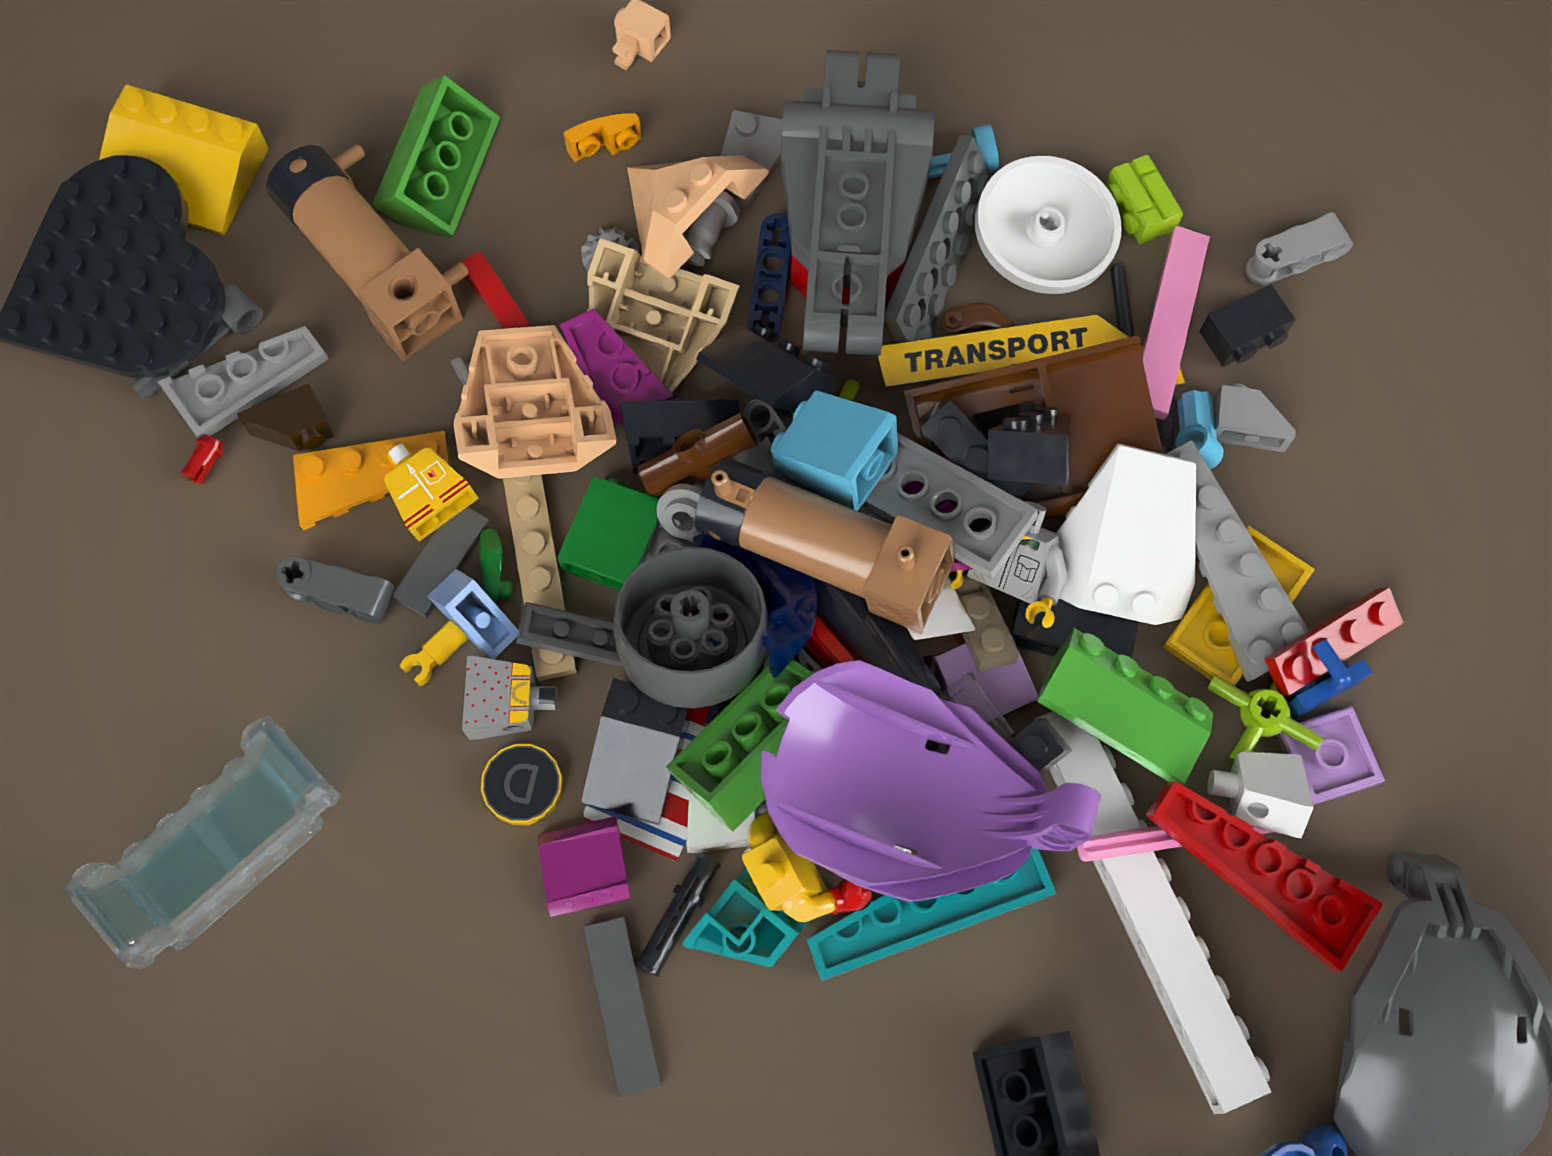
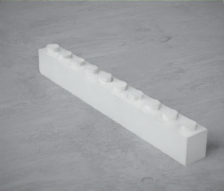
[1035,711,1271,1114]

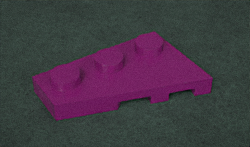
[560,309,676,426]

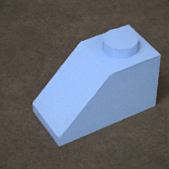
[427,569,519,659]

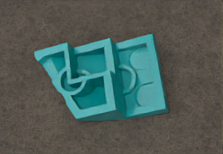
[682,867,810,967]

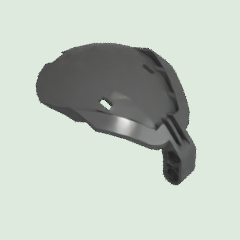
[1333,851,1552,1156]

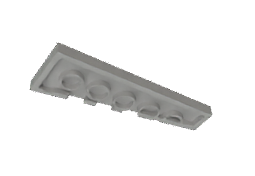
[1165,440,1309,682]

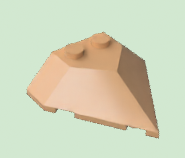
[627,155,769,279]

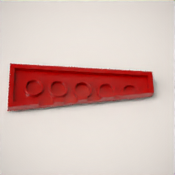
[1146,781,1384,972]

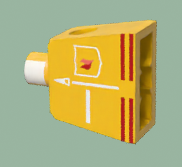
[384,443,479,542]

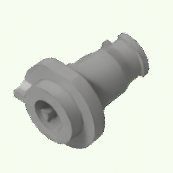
[683,189,740,266]
[657,479,710,542]

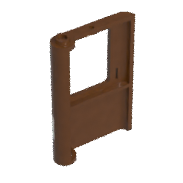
[904,335,1165,532]

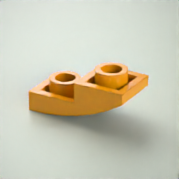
[563,113,642,162]

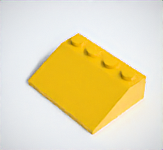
[99,84,269,236]

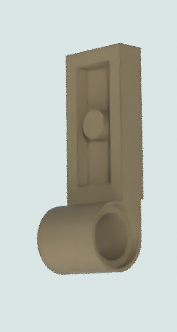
[948,570,1019,672]

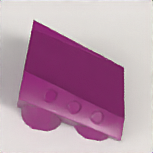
[537,816,630,917]

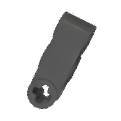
[275,556,395,624]

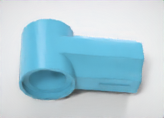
[1175,390,1224,470]

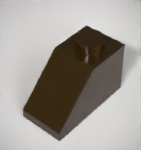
[237,383,334,451]

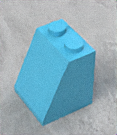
[771,390,898,511]

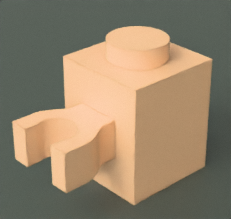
[613,0,671,70]

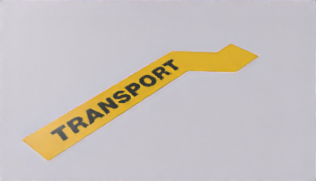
[878,315,1185,387]

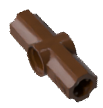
[638,413,758,497]

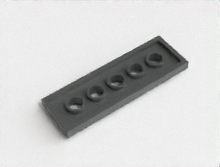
[884,135,992,343]

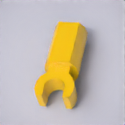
[400,619,468,687]

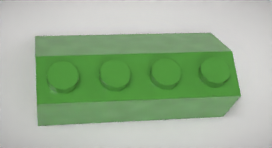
[372,75,500,237]
[1037,628,1213,785]
[666,653,814,832]

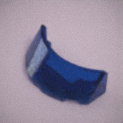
[693,533,817,678]

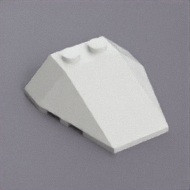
[1056,444,1196,625]

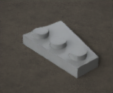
[721,110,783,214]

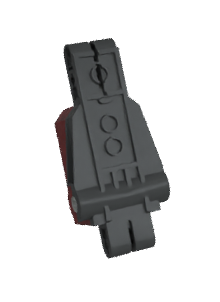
[781,50,935,356]

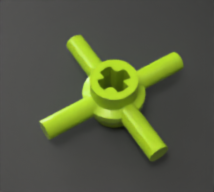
[1207,675,1324,763]

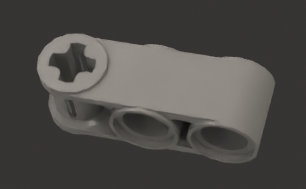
[1245,212,1354,286]

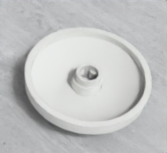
[975,156,1121,294]

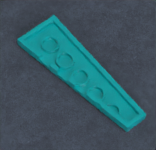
[807,849,1056,982]

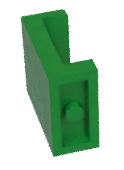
[557,476,661,591]

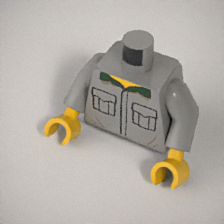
[950,501,1068,628]

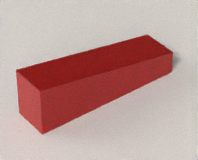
[461,251,531,329]

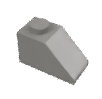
[1213,384,1296,452]

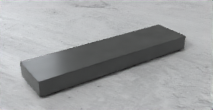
[583,917,662,1097]

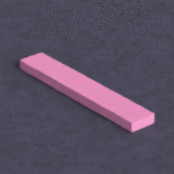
[1141,225,1210,420]

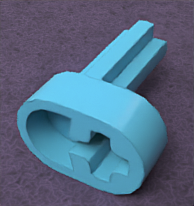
[928,124,999,179]

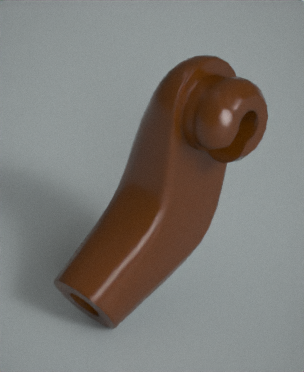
[941,303,1014,333]

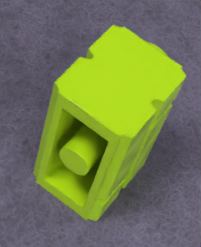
[1106,155,1183,245]

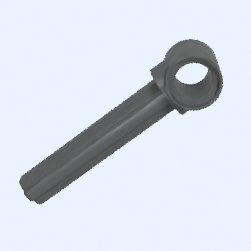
[131,284,264,400]

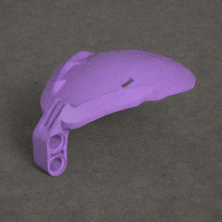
[761,660,1101,902]

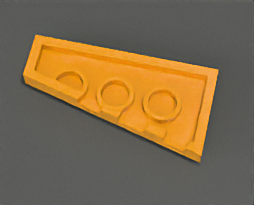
[293,431,451,530]

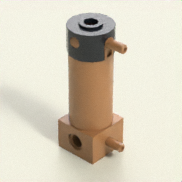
[266,144,468,362]
[694,457,955,634]

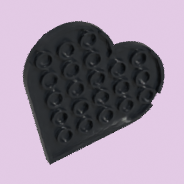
[0,155,225,378]

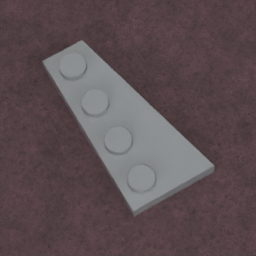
[157,326,329,439]

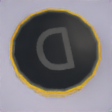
[481,744,563,825]

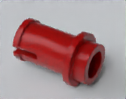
[180,434,225,486]

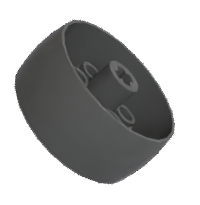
[613,547,769,708]

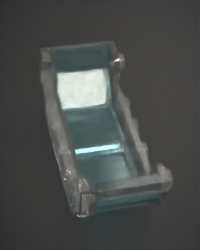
[63,715,341,970]

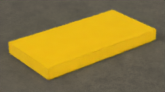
[1163,526,1315,686]

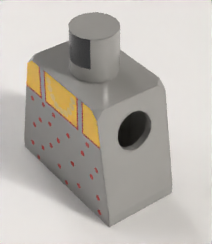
[462,656,558,740]

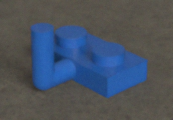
[1288,639,1373,719]

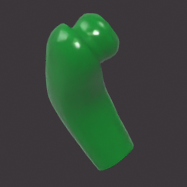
[479,529,513,603]

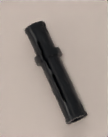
[635,853,720,977]

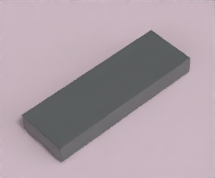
[392,507,491,618]
[516,602,623,667]

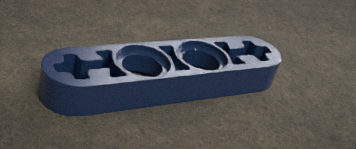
[747,213,792,340]

